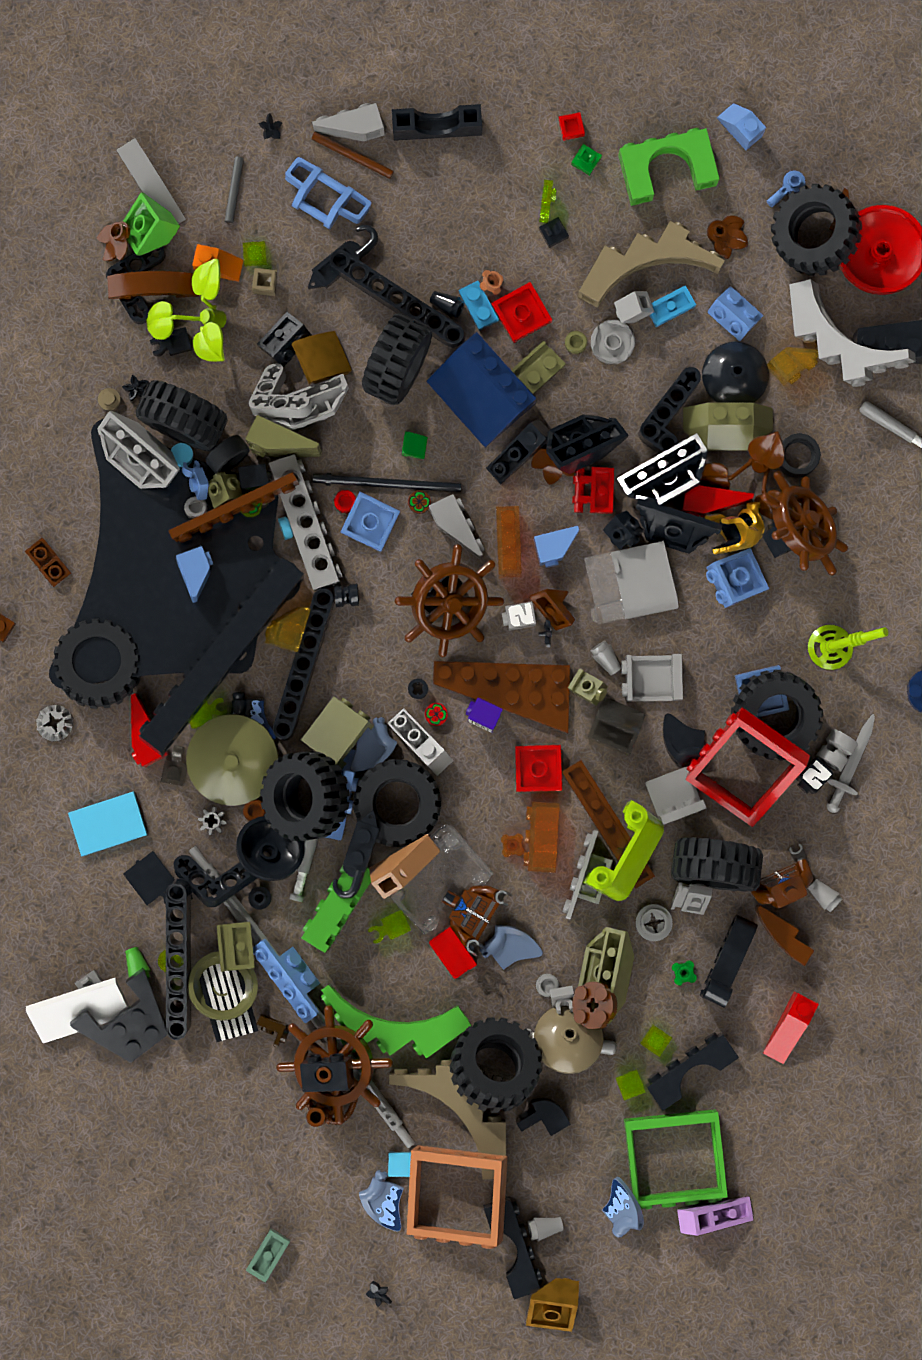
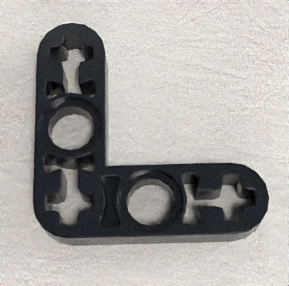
[106,246,166,324]
[173,855,257,908]

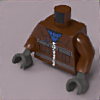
[750,844,813,908]
[442,885,512,956]

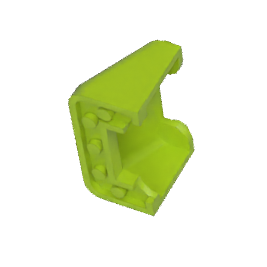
[583,800,664,901]

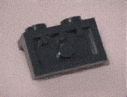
[257,312,312,367]

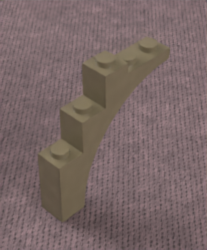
[578,221,725,307]
[389,1059,506,1179]

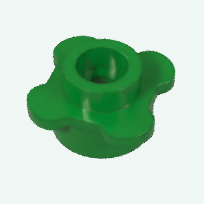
[672,960,697,985]

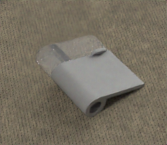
[584,541,679,625]

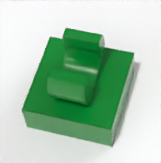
[571,144,602,176]

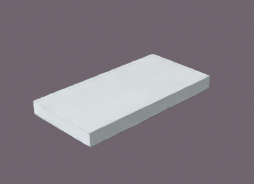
[26,978,129,1043]

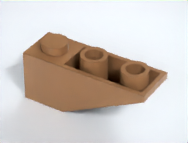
[369,834,440,899]

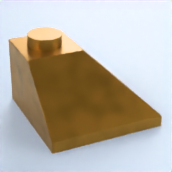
[526,1278,579,1332]

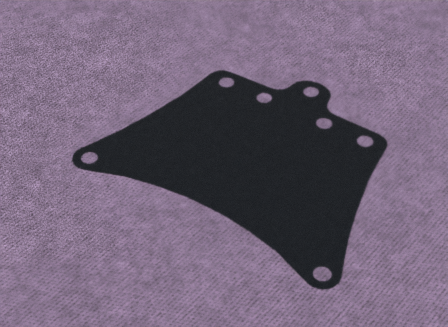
[49,419,301,689]

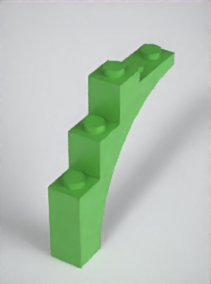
[321,984,472,1058]

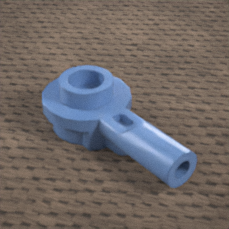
[767,171,805,207]

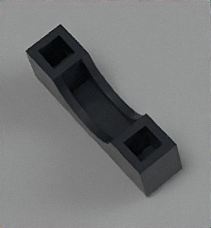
[392,104,482,141]
[645,1032,739,1111]
[483,1196,543,1300]

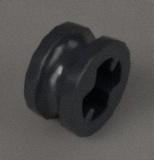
[408,678,428,700]

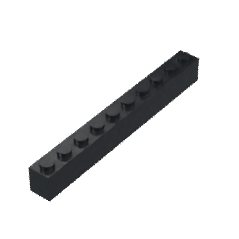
[139,557,304,756]

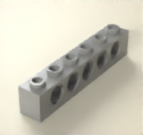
[269,454,342,592]

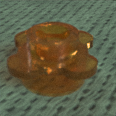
[501,833,524,857]

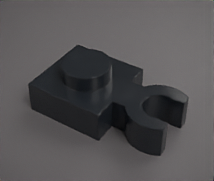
[150,327,192,357]

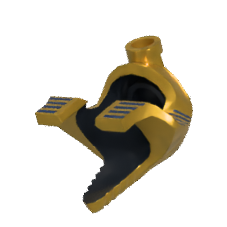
[705,502,765,555]

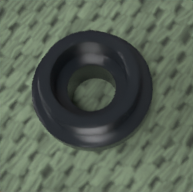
[248,887,271,910]

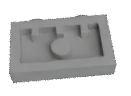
[645,767,706,825]

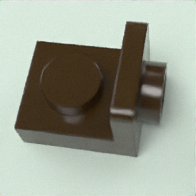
[256,1014,289,1048]

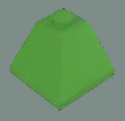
[123,192,180,256]

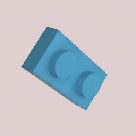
[458,281,499,331]
[649,285,696,327]

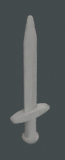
[826,714,875,813]

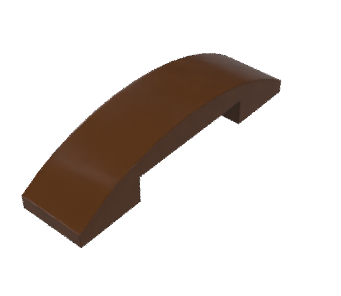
[107,271,199,299]

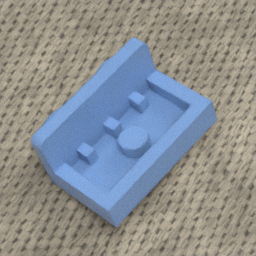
[708,286,764,341]

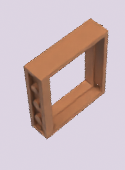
[406,1145,508,1249]

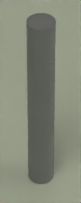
[224,156,243,224]

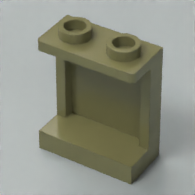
[301,696,374,769]

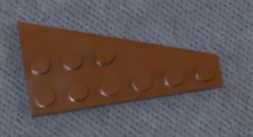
[433,661,570,734]

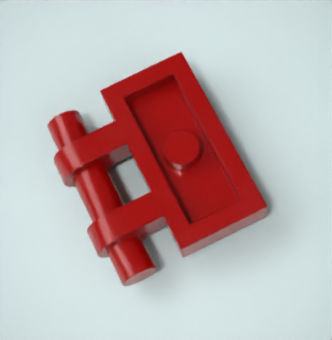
[572,467,614,514]

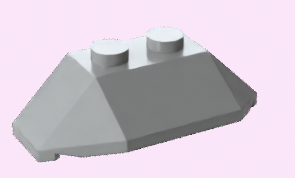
[263,374,349,430]
[97,411,180,489]

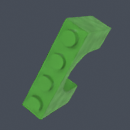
[618,128,719,206]

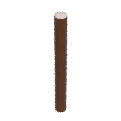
[312,131,394,179]

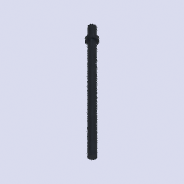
[313,473,461,492]

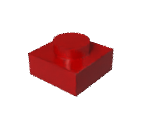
[558,112,585,141]

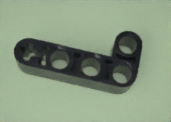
[638,367,701,454]
[700,914,758,1008]

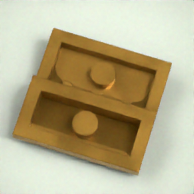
[292,331,352,384]

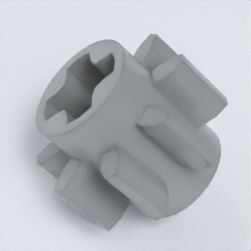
[198,807,227,835]

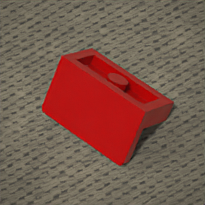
[429,927,477,979]

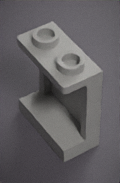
[621,654,683,702]

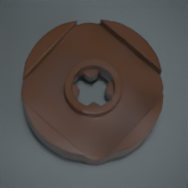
[572,982,618,1029]

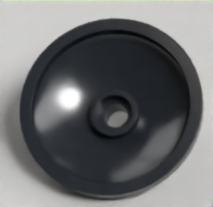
[702,342,769,403]
[236,816,305,881]

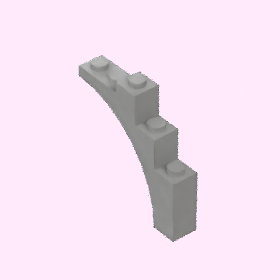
[789,279,916,387]

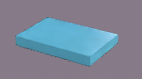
[68,791,148,856]

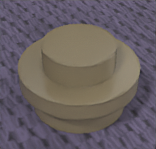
[98,388,121,411]

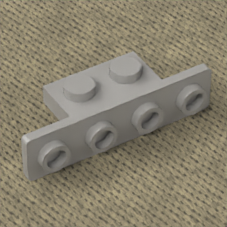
[562,830,612,919]

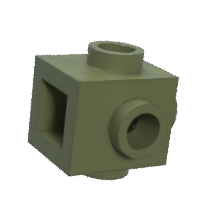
[208,472,243,509]

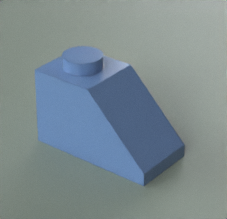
[717,103,766,150]
[533,526,579,568]
[176,546,213,603]

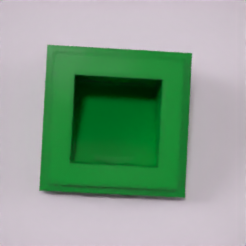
[402,431,428,459]

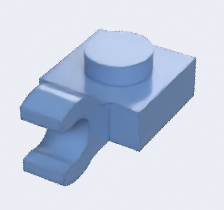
[182,461,209,500]

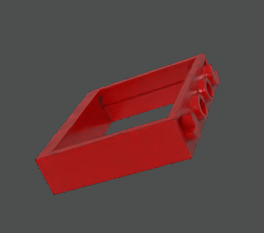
[685,707,810,827]

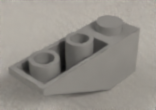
[312,103,385,142]
[429,494,485,559]
[387,708,453,776]

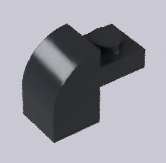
[516,1098,571,1136]

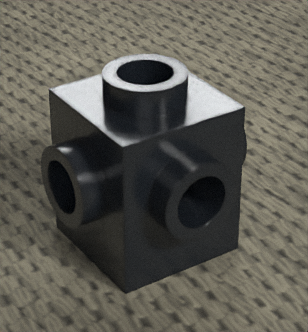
[603,511,644,550]

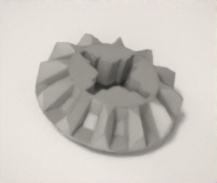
[36,705,73,741]
[636,904,672,941]

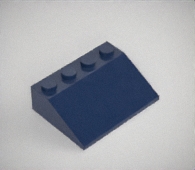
[426,332,536,448]

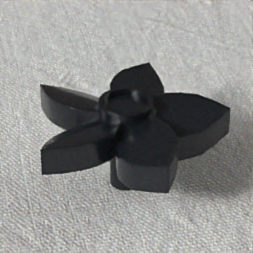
[258,113,282,140]
[122,375,149,401]
[538,620,552,647]
[366,1281,392,1307]

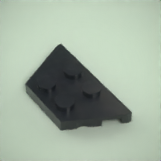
[636,498,723,554]

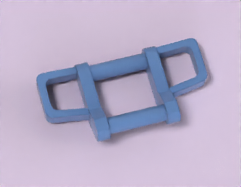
[285,157,371,230]

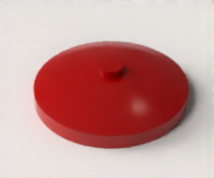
[839,205,922,295]

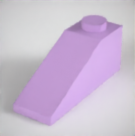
[677,1197,753,1236]

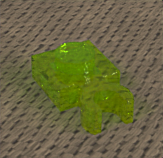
[539,179,557,223]
[190,698,228,729]
[368,909,411,943]

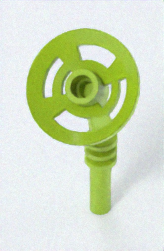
[808,625,888,670]

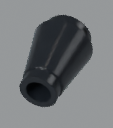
[430,291,464,318]

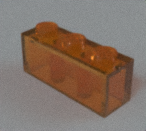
[496,506,522,578]
[523,802,560,873]

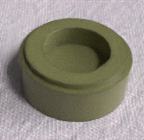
[565,331,587,354]

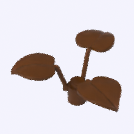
[701,431,791,520]

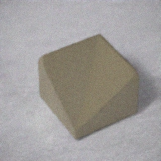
[252,268,277,296]

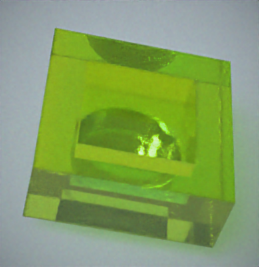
[243,241,267,267]
[640,1024,672,1057]
[615,1069,645,1100]

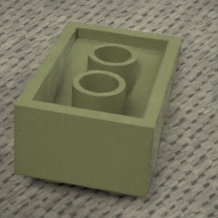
[245,415,322,458]

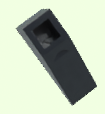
[486,419,549,484]

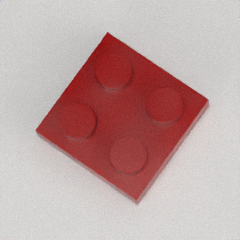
[491,282,552,343]
[515,745,562,792]

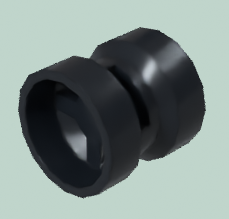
[334,583,359,608]

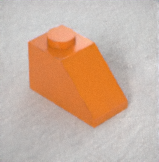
[192,244,244,282]

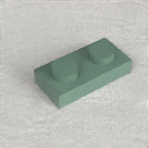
[246,1228,291,1283]

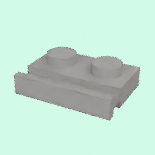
[671,882,713,915]

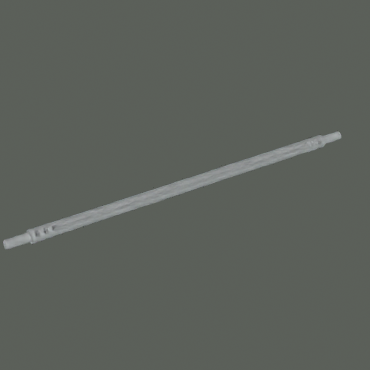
[189,846,415,1148]

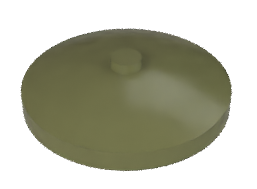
[186,714,278,806]

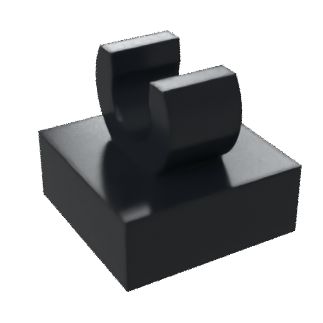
[539,217,569,248]

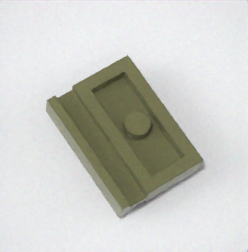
[511,341,566,395]
[216,922,255,972]

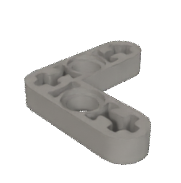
[249,363,313,418]

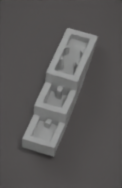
[117,138,186,224]

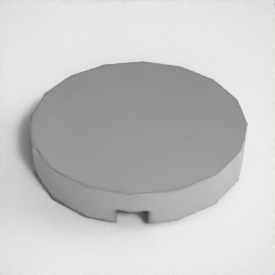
[591,320,635,364]

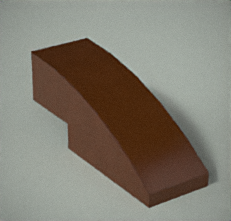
[754,905,814,966]

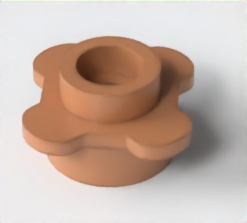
[480,270,503,295]

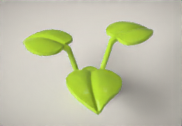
[147,259,227,362]

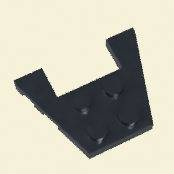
[70,968,167,1063]

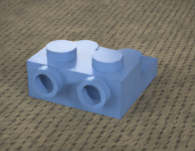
[706,548,769,608]

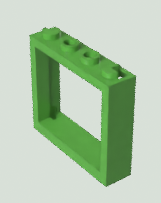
[624,1109,728,1210]

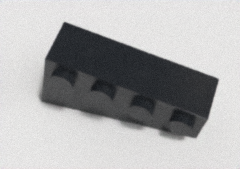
[853,320,922,364]

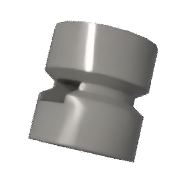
[816,729,858,772]

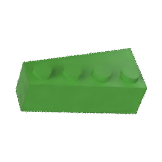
[301,866,371,953]

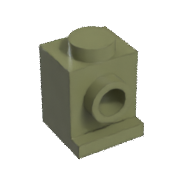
[568,668,608,706]

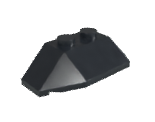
[546,414,629,474]
[617,433,708,505]

